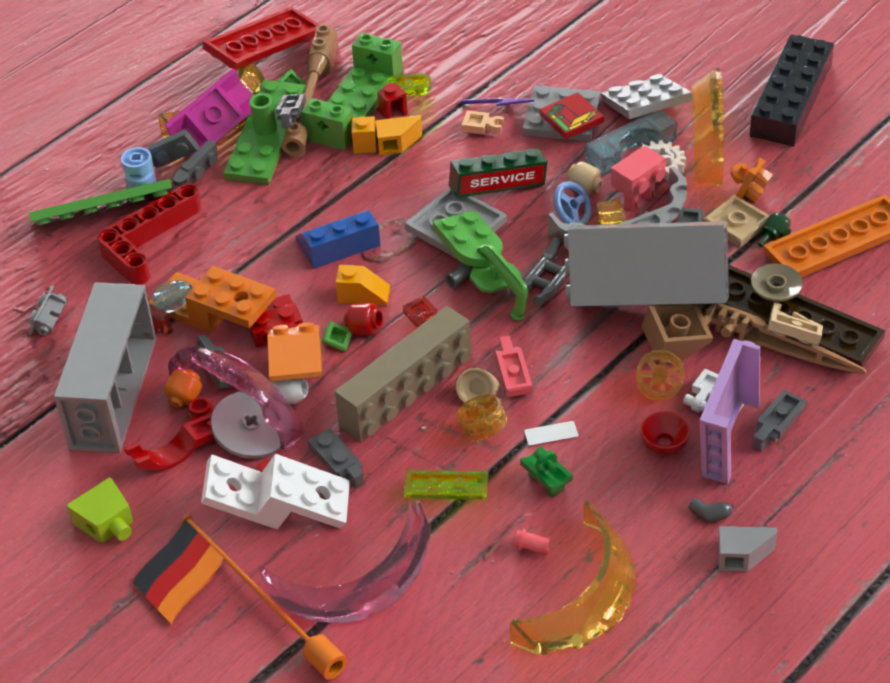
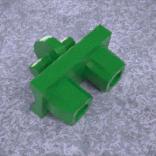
[520,446,573,497]

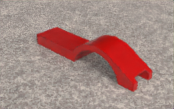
[124,413,215,470]

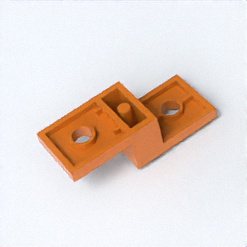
[148,266,277,333]

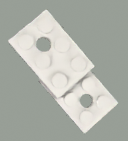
[201,454,350,529]

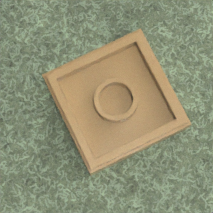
[703,195,770,247]

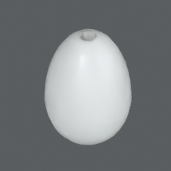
[265,378,308,405]

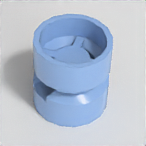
[121,147,156,188]

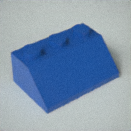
[295,210,381,269]

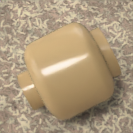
[566,161,603,196]

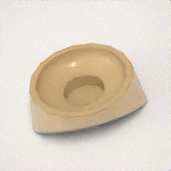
[456,368,501,406]

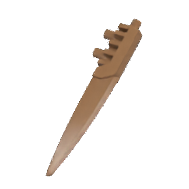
[698,303,867,374]

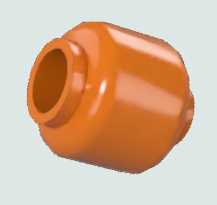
[163,368,202,408]

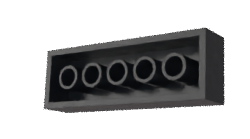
[750,34,834,147]

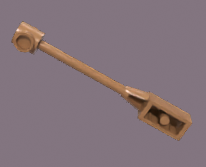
[282,24,338,158]

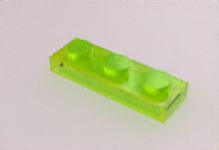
[404,470,489,500]

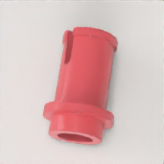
[514,529,551,555]

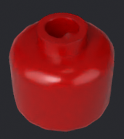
[344,303,383,336]

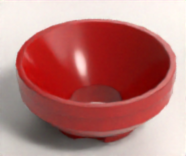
[640,411,690,454]

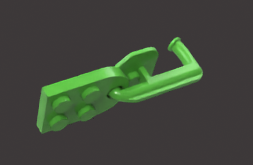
[432,210,528,321]

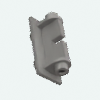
[28,285,66,336]

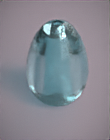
[152,280,193,313]

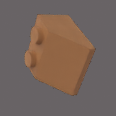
[641,304,713,363]

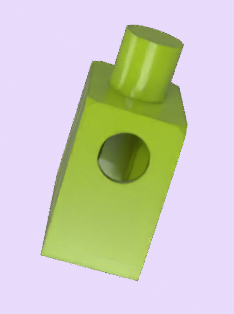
[67,477,133,542]

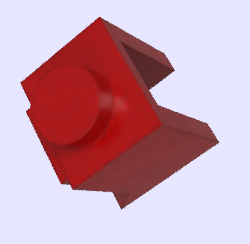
[376,83,408,119]

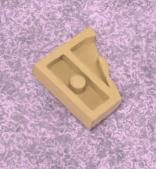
[768,302,823,345]

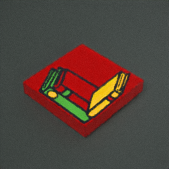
[540,92,604,139]

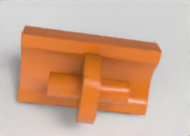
[730,158,773,203]

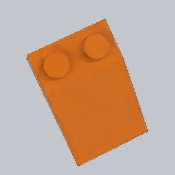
[268,322,323,382]

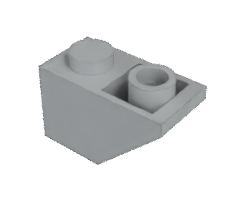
[718,526,777,572]

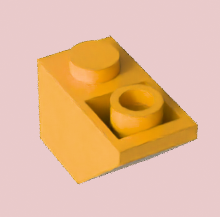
[375,115,422,156]

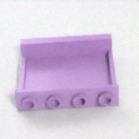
[700,339,761,484]

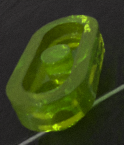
[387,73,432,95]

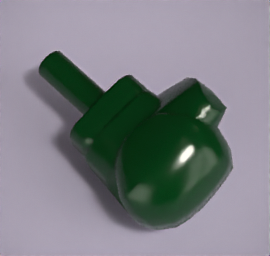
[757,212,792,247]

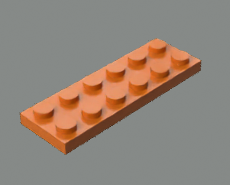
[763,194,890,277]

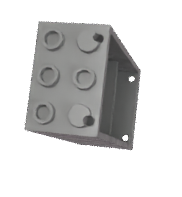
[564,221,729,306]
[54,282,156,453]

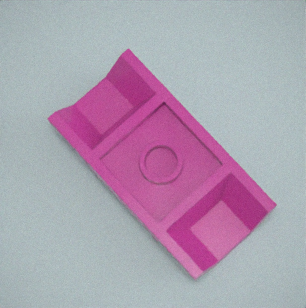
[164,68,253,157]

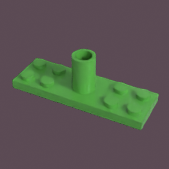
[224,80,306,185]

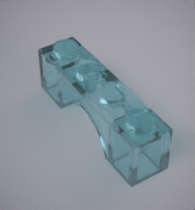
[585,110,677,177]

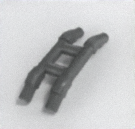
[511,237,569,306]

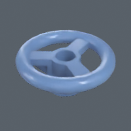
[553,181,592,225]

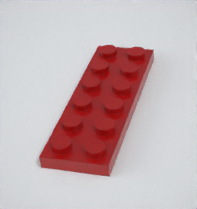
[202,7,319,70]

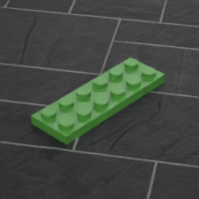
[28,179,172,226]

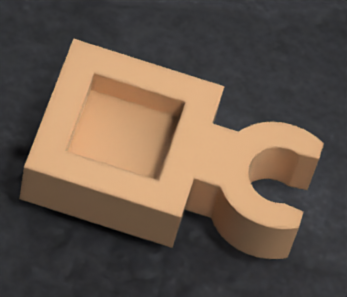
[462,110,504,135]

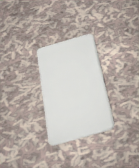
[524,421,578,445]

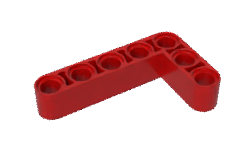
[98,184,201,285]

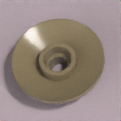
[751,264,803,301]

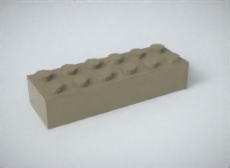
[335,306,472,442]

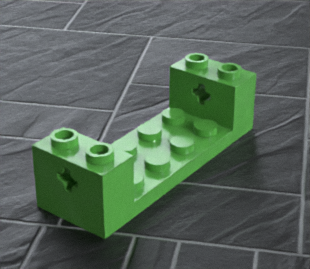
[301,33,403,151]

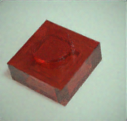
[403,295,438,327]
[149,304,174,337]

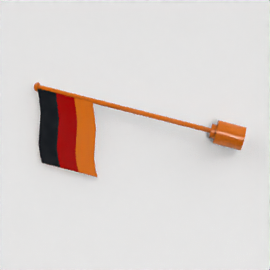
[133,515,348,680]

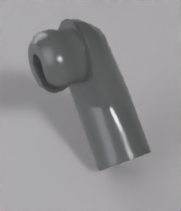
[689,497,732,522]

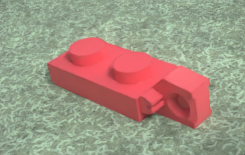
[496,335,533,397]

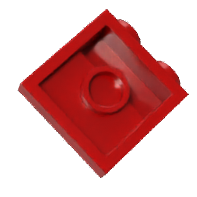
[248,294,303,347]

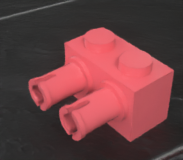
[611,145,666,211]

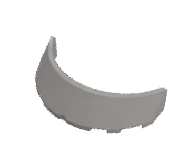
[548,166,687,242]

